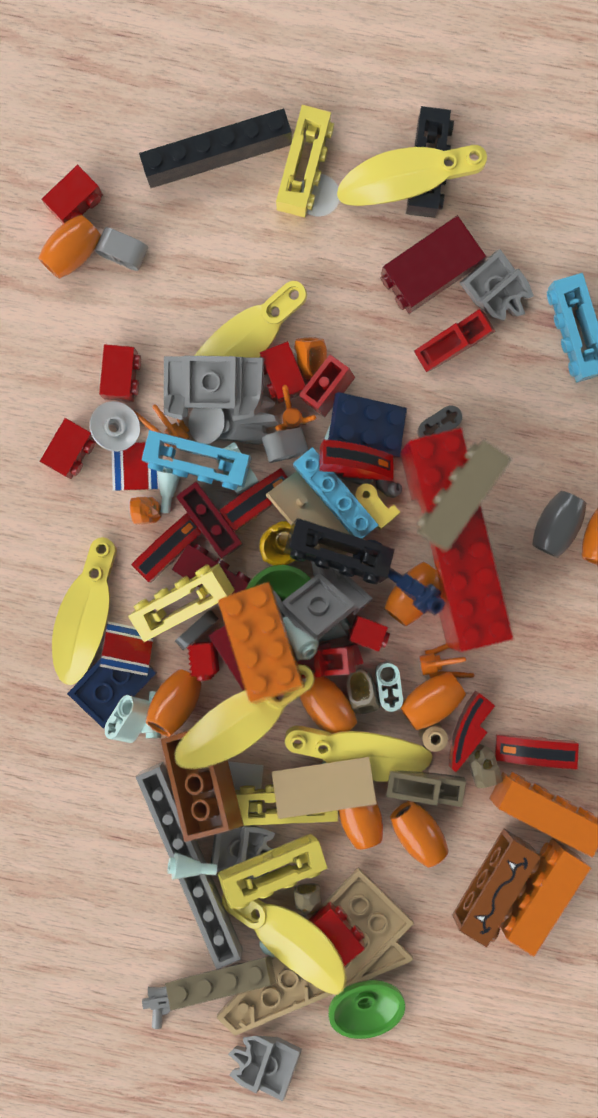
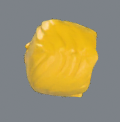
[259,521,295,566]

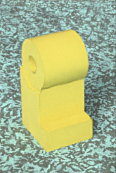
[355,484,400,530]

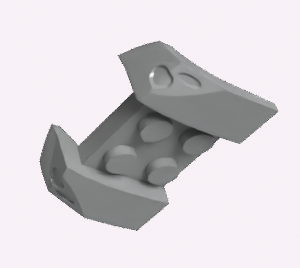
[164,356,264,421]
[274,561,372,662]

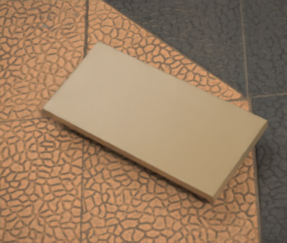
[266,471,351,555]
[272,757,376,819]

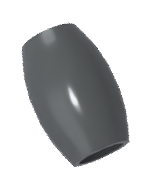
[532,491,587,558]

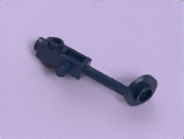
[353,540,446,615]

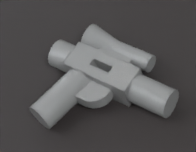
[142,986,170,1029]

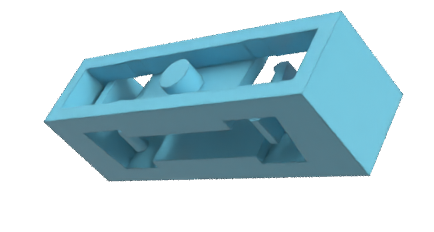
[547,273,598,383]
[142,430,252,491]
[293,447,378,539]

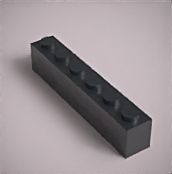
[139,108,292,188]

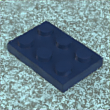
[328,392,407,458]
[67,658,157,729]

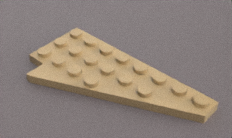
[216,867,414,1036]

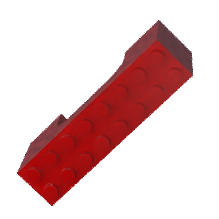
[400,428,514,652]

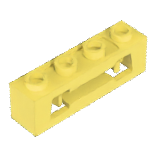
[276,105,334,218]
[128,564,234,642]
[235,784,338,826]
[217,834,328,909]

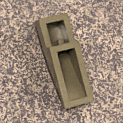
[386,771,466,807]

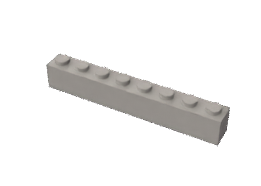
[136,762,242,970]

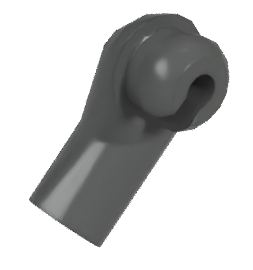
[376,480,402,498]

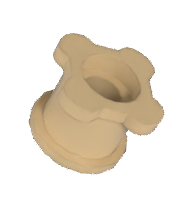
[418,722,448,752]

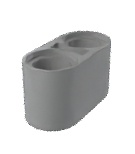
[95,227,148,271]
[261,427,309,463]

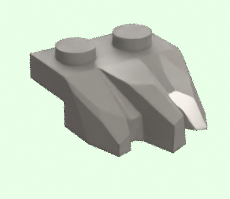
[460,249,534,321]
[217,395,281,445]
[211,825,275,879]
[228,1036,302,1102]

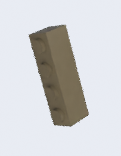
[417,440,511,552]
[165,956,276,1011]

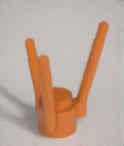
[275,385,316,431]
[134,404,190,449]
[419,643,475,678]

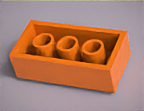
[218,582,305,704]
[489,772,598,858]
[500,838,591,957]

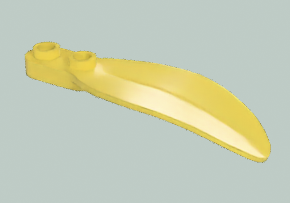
[337,145,487,206]
[194,281,307,358]
[52,537,117,685]
[175,665,314,769]
[285,725,432,782]
[222,893,346,994]

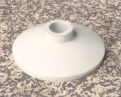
[90,401,140,451]

